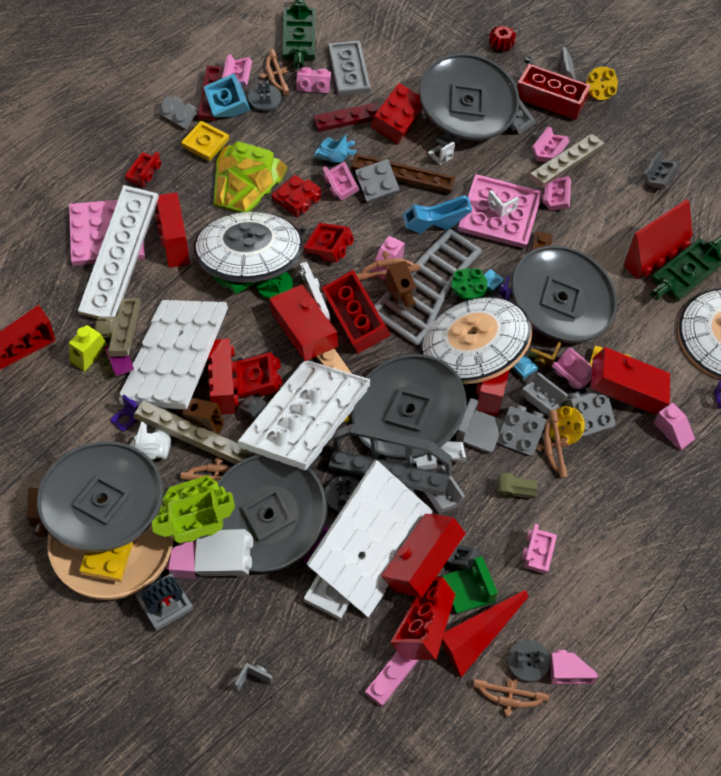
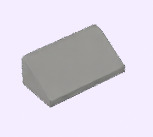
[560,47,576,80]

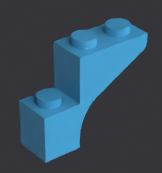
[403,196,472,234]

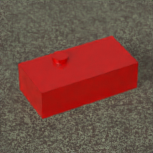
[517,64,591,120]
[322,269,391,354]
[269,285,338,361]
[591,347,670,415]
[381,513,466,598]

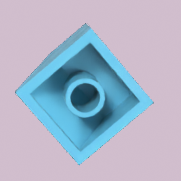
[204,73,250,117]

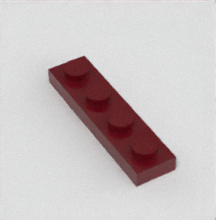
[198,65,224,121]
[313,102,380,132]

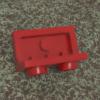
[125,152,162,188]

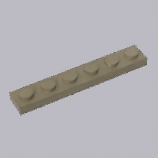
[529,134,604,188]
[134,400,250,465]

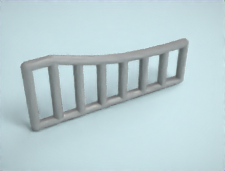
[374,229,482,345]

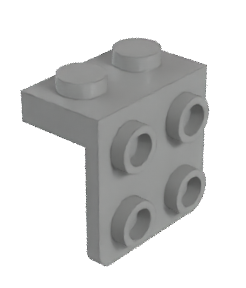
[564,387,615,436]
[455,398,504,453]
[498,404,547,455]

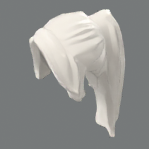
[130,408,171,460]

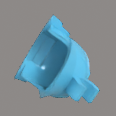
[313,133,357,163]

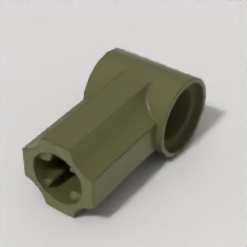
[496,473,537,499]

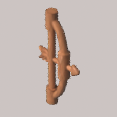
[259,49,290,95]
[356,251,420,281]
[536,410,570,478]
[181,457,231,483]
[473,677,549,717]

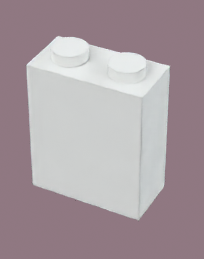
[194,529,253,576]

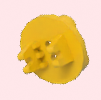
[586,67,618,100]
[549,406,585,445]

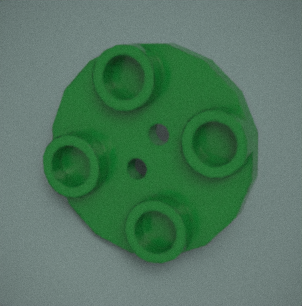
[451,268,488,300]
[257,272,293,299]

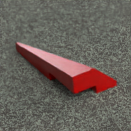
[441,590,529,678]

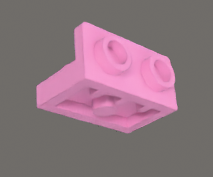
[551,348,592,390]

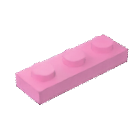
[365,652,419,707]

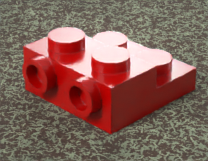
[272,175,321,218]
[303,223,354,263]
[236,352,282,398]

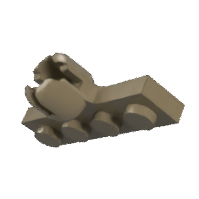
[95,298,141,357]

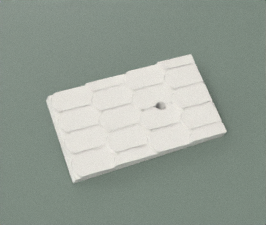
[119,300,228,410]
[238,360,370,470]
[307,459,433,618]

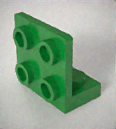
[442,556,498,614]

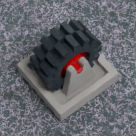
[135,573,193,631]

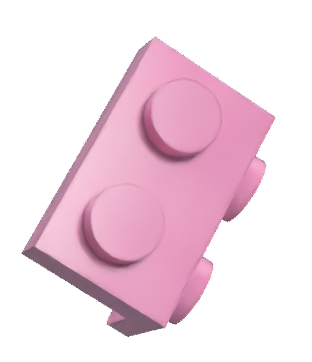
[222,54,252,87]
[296,67,331,93]
[532,127,570,162]
[323,162,359,201]
[542,176,571,211]
[521,524,557,574]

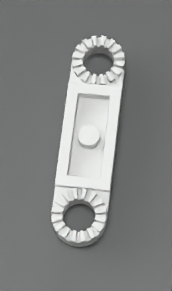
[298,262,330,322]

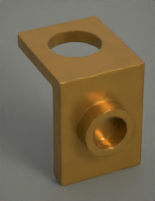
[528,342,561,370]

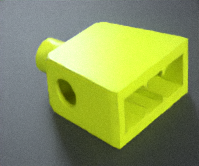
[69,325,108,372]

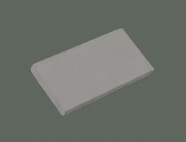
[328,41,371,96]

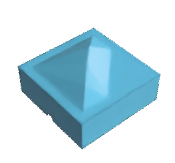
[484,269,504,293]
[512,354,538,380]

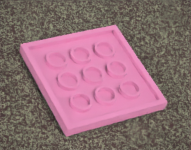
[458,174,543,249]
[69,200,145,266]

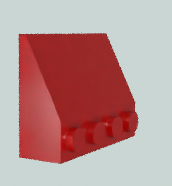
[623,199,693,279]

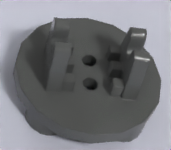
[248,81,281,112]
[325,476,359,513]
[507,640,550,682]

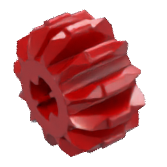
[488,25,516,52]

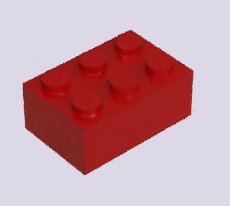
[370,83,424,145]

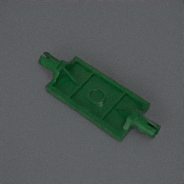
[282,0,316,69]
[650,235,721,302]

